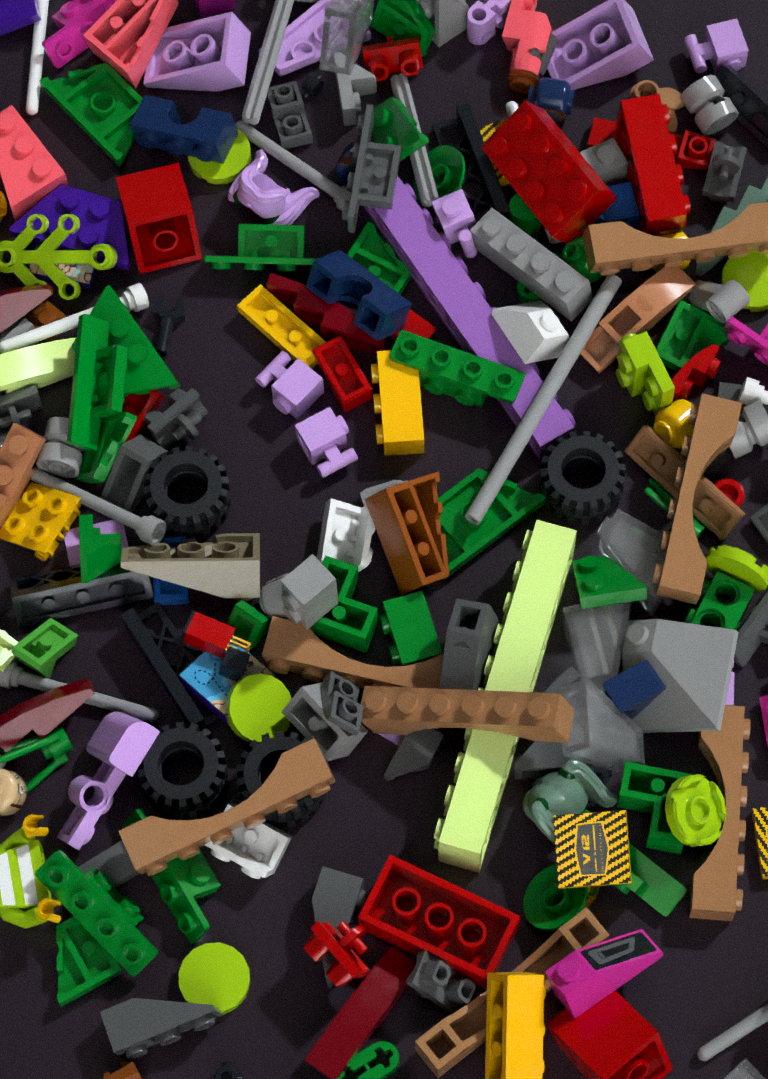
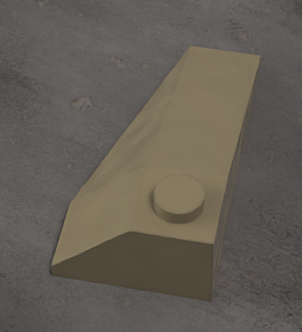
[121,533,260,602]

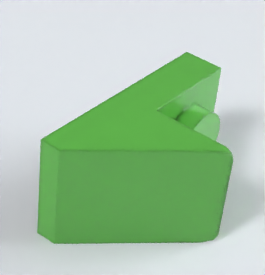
[11,618,78,679]

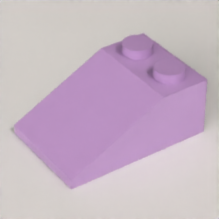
[547,0,654,90]
[143,12,251,92]

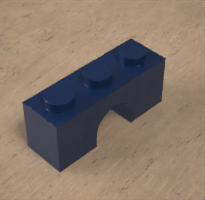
[129,95,238,164]
[306,250,412,341]

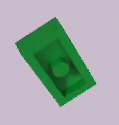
[79,514,122,583]

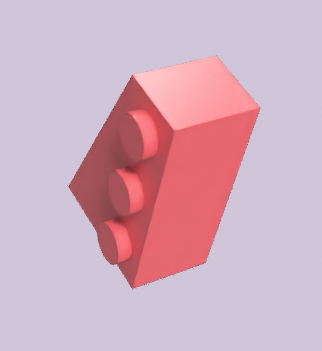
[83,0,179,89]
[0,105,68,222]

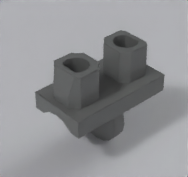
[702,141,747,204]
[0,385,43,428]
[144,388,208,449]
[406,950,476,1014]

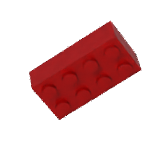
[615,94,691,235]
[481,100,617,243]
[358,854,521,990]

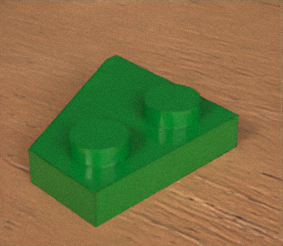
[370,0,435,57]
[372,97,429,161]
[347,221,411,295]
[656,300,729,372]
[76,412,137,484]
[572,556,647,609]
[56,916,123,1007]

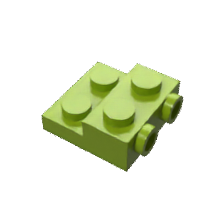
[616,331,675,416]

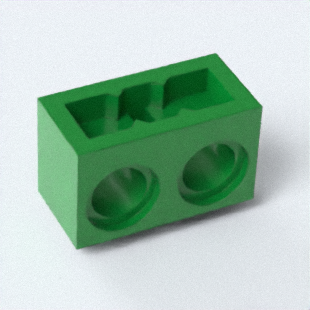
[684,571,755,631]

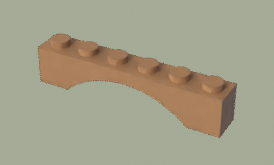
[582,202,768,276]
[652,394,742,605]
[262,616,444,689]
[361,686,575,743]
[689,705,750,921]
[118,738,336,876]
[415,907,610,1078]

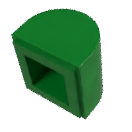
[509,193,541,235]
[226,600,271,649]

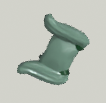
[522,759,619,844]

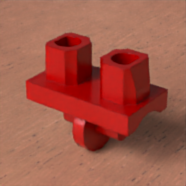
[362,35,423,81]
[303,921,371,987]

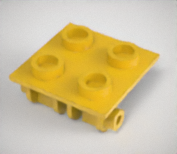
[0,482,81,561]

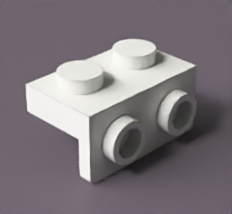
[317,498,376,572]
[204,803,292,879]

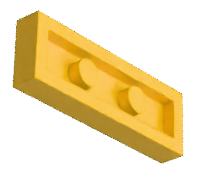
[237,284,326,369]

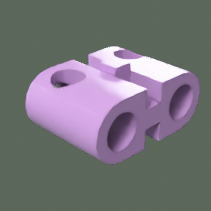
[467,0,511,45]

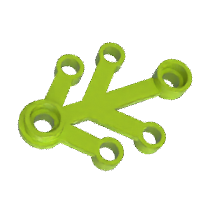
[0,214,118,300]

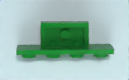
[204,224,316,272]
[67,314,128,451]
[390,330,525,407]
[123,808,221,944]
[582,808,687,917]
[35,850,158,977]

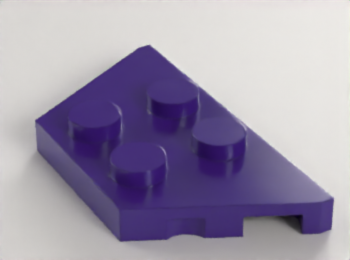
[9,184,130,271]

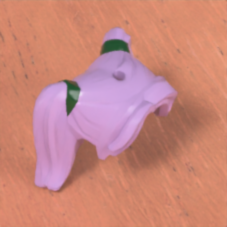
[228,149,320,225]

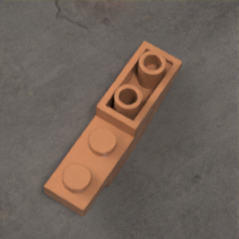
[580,266,697,374]
[0,423,46,529]

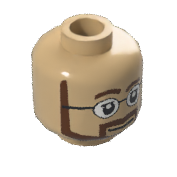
[0,768,27,816]

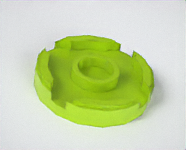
[188,127,251,185]
[721,251,768,312]
[705,545,768,593]
[225,673,292,743]
[665,774,727,847]
[178,942,250,1015]

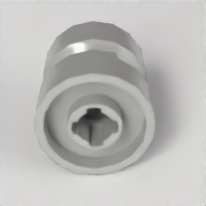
[680,75,739,136]
[730,400,768,459]
[36,417,85,478]

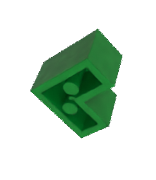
[310,555,379,653]
[617,761,693,855]

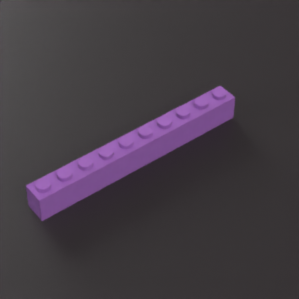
[364,176,576,460]

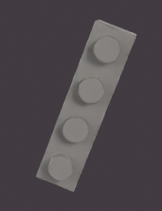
[470,208,593,322]

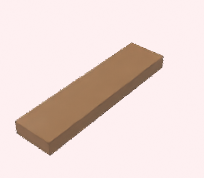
[624,425,745,540]

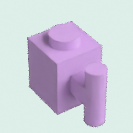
[684,18,749,74]
[432,189,477,258]
[255,351,324,420]
[295,407,358,478]

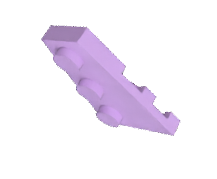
[258,0,371,77]

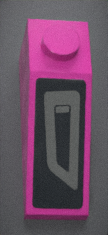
[545,929,664,1019]

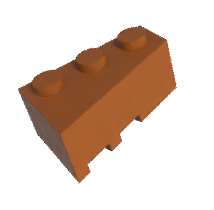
[365,471,449,595]

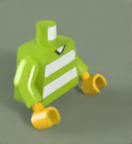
[0,814,61,929]

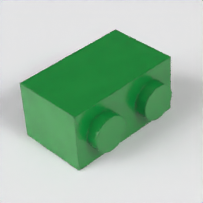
[378,590,443,666]

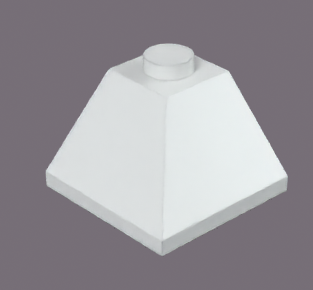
[491,300,570,364]

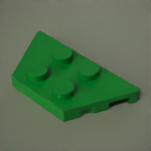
[39,63,143,167]
[72,285,181,398]
[438,468,546,580]

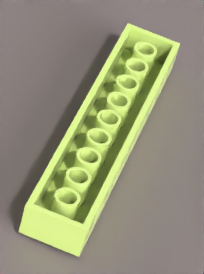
[434,520,577,873]

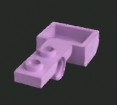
[57,712,160,850]

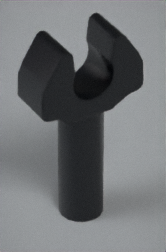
[152,295,187,356]

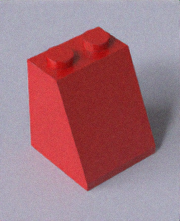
[115,163,203,274]
[547,990,673,1079]

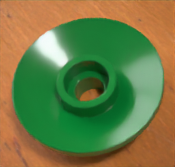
[413,145,465,208]
[523,864,588,931]

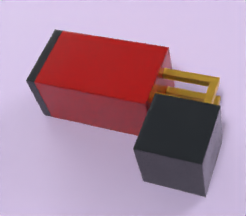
[181,610,251,682]

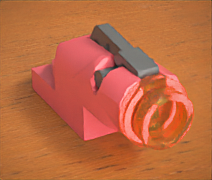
[502,0,558,93]

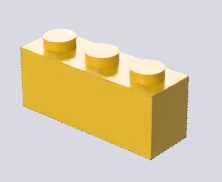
[371,350,424,456]
[485,972,546,1079]

